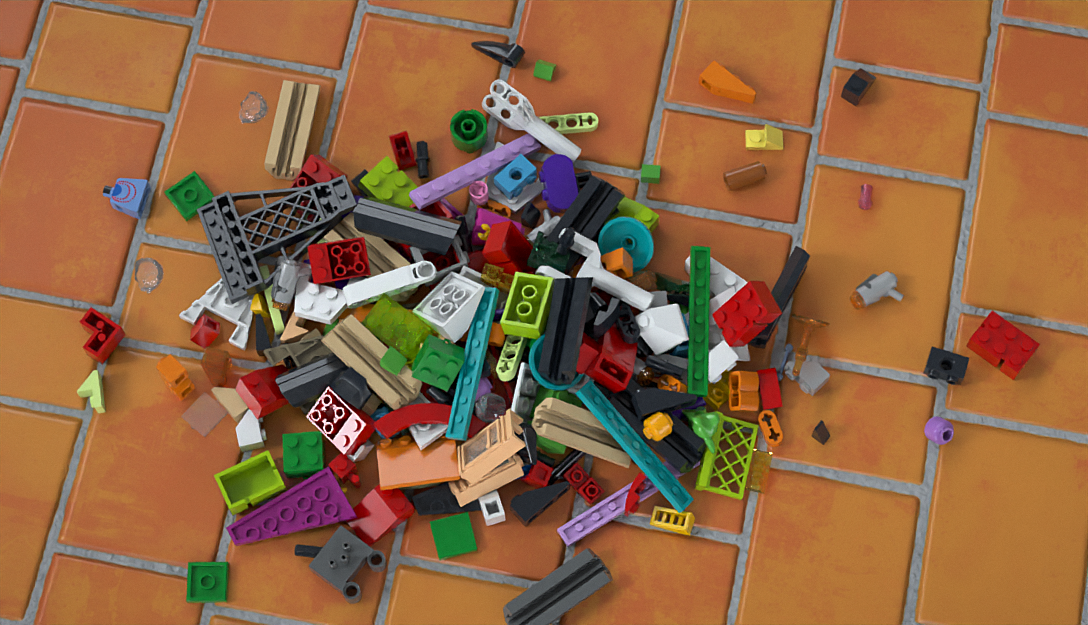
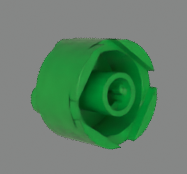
[450,109,488,154]

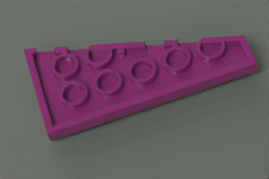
[226,467,358,546]

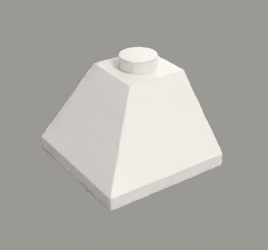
[635,304,689,355]

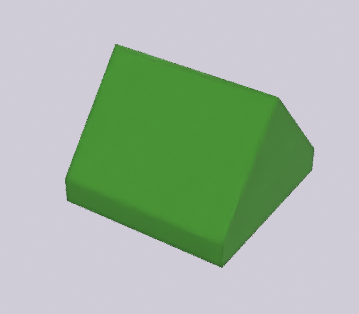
[533,59,557,82]

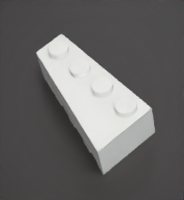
[684,256,748,299]

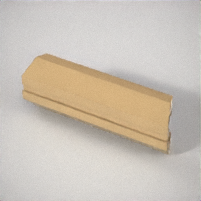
[264,80,321,181]
[323,212,418,301]
[321,315,422,410]
[532,398,631,468]

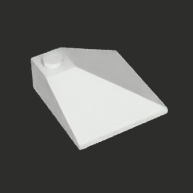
[412,271,485,343]
[511,363,541,423]

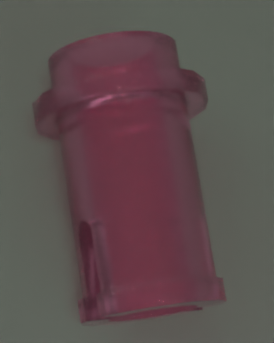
[858,184,873,210]

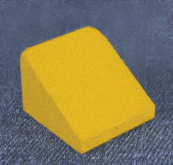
[250,293,271,318]

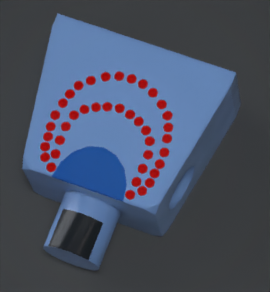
[103,178,151,219]

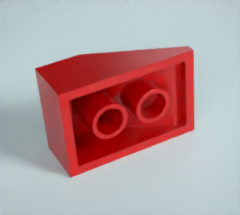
[236,364,289,420]
[345,484,415,547]

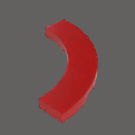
[374,403,486,439]

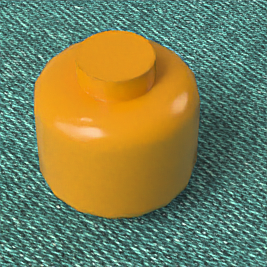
[643,412,673,441]

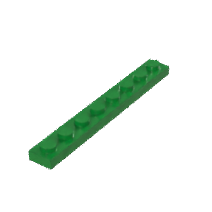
[687,246,711,397]

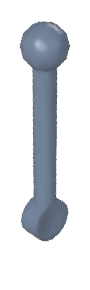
[777,344,793,381]

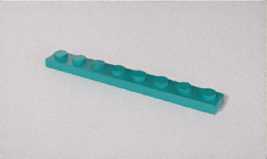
[445,287,500,441]
[575,380,694,513]

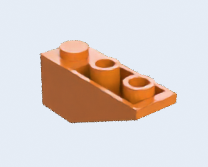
[699,60,757,104]

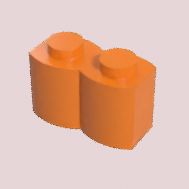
[728,371,759,412]

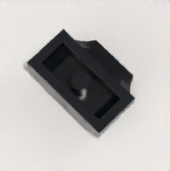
[330,367,372,410]

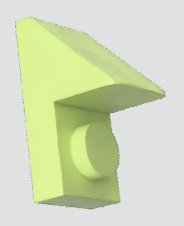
[77,370,106,413]

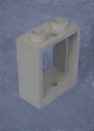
[410,235,470,287]

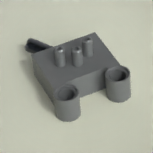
[294,526,387,604]

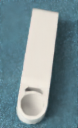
[343,261,437,308]

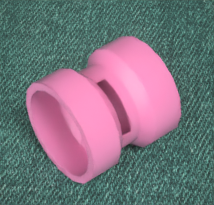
[469,181,489,206]

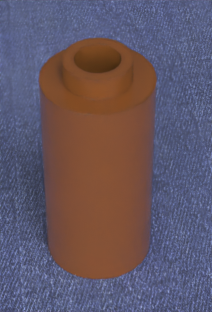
[723,161,767,191]

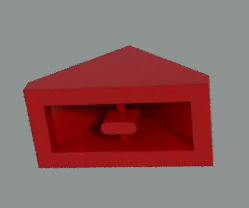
[389,130,417,171]
[576,332,599,375]

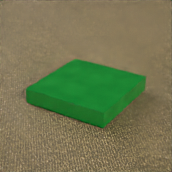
[164,171,215,222]
[430,512,478,561]
[186,562,229,603]

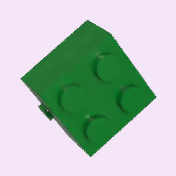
[412,334,465,391]
[282,431,326,479]

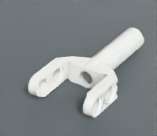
[482,80,582,163]
[535,228,655,311]

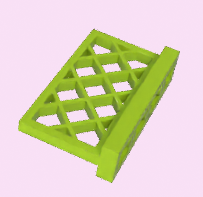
[694,411,759,500]

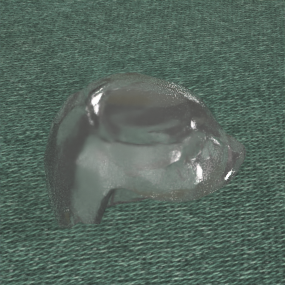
[239,91,269,124]
[135,258,164,294]
[474,393,506,423]

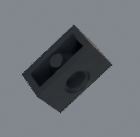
[923,347,969,385]

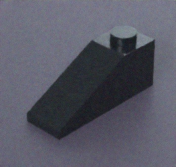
[631,388,698,421]
[510,481,570,527]

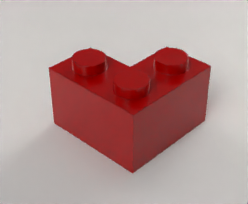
[79,307,126,365]

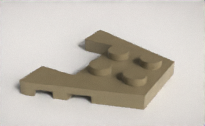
[263,335,332,415]

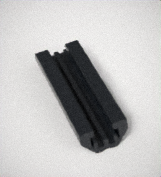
[537,176,625,275]
[353,197,462,255]
[747,246,810,349]
[538,277,593,385]
[275,336,381,408]
[606,378,706,473]

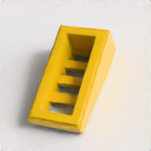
[650,506,695,536]

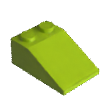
[605,197,659,244]

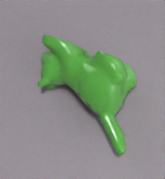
[682,406,720,454]

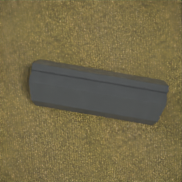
[503,548,613,625]

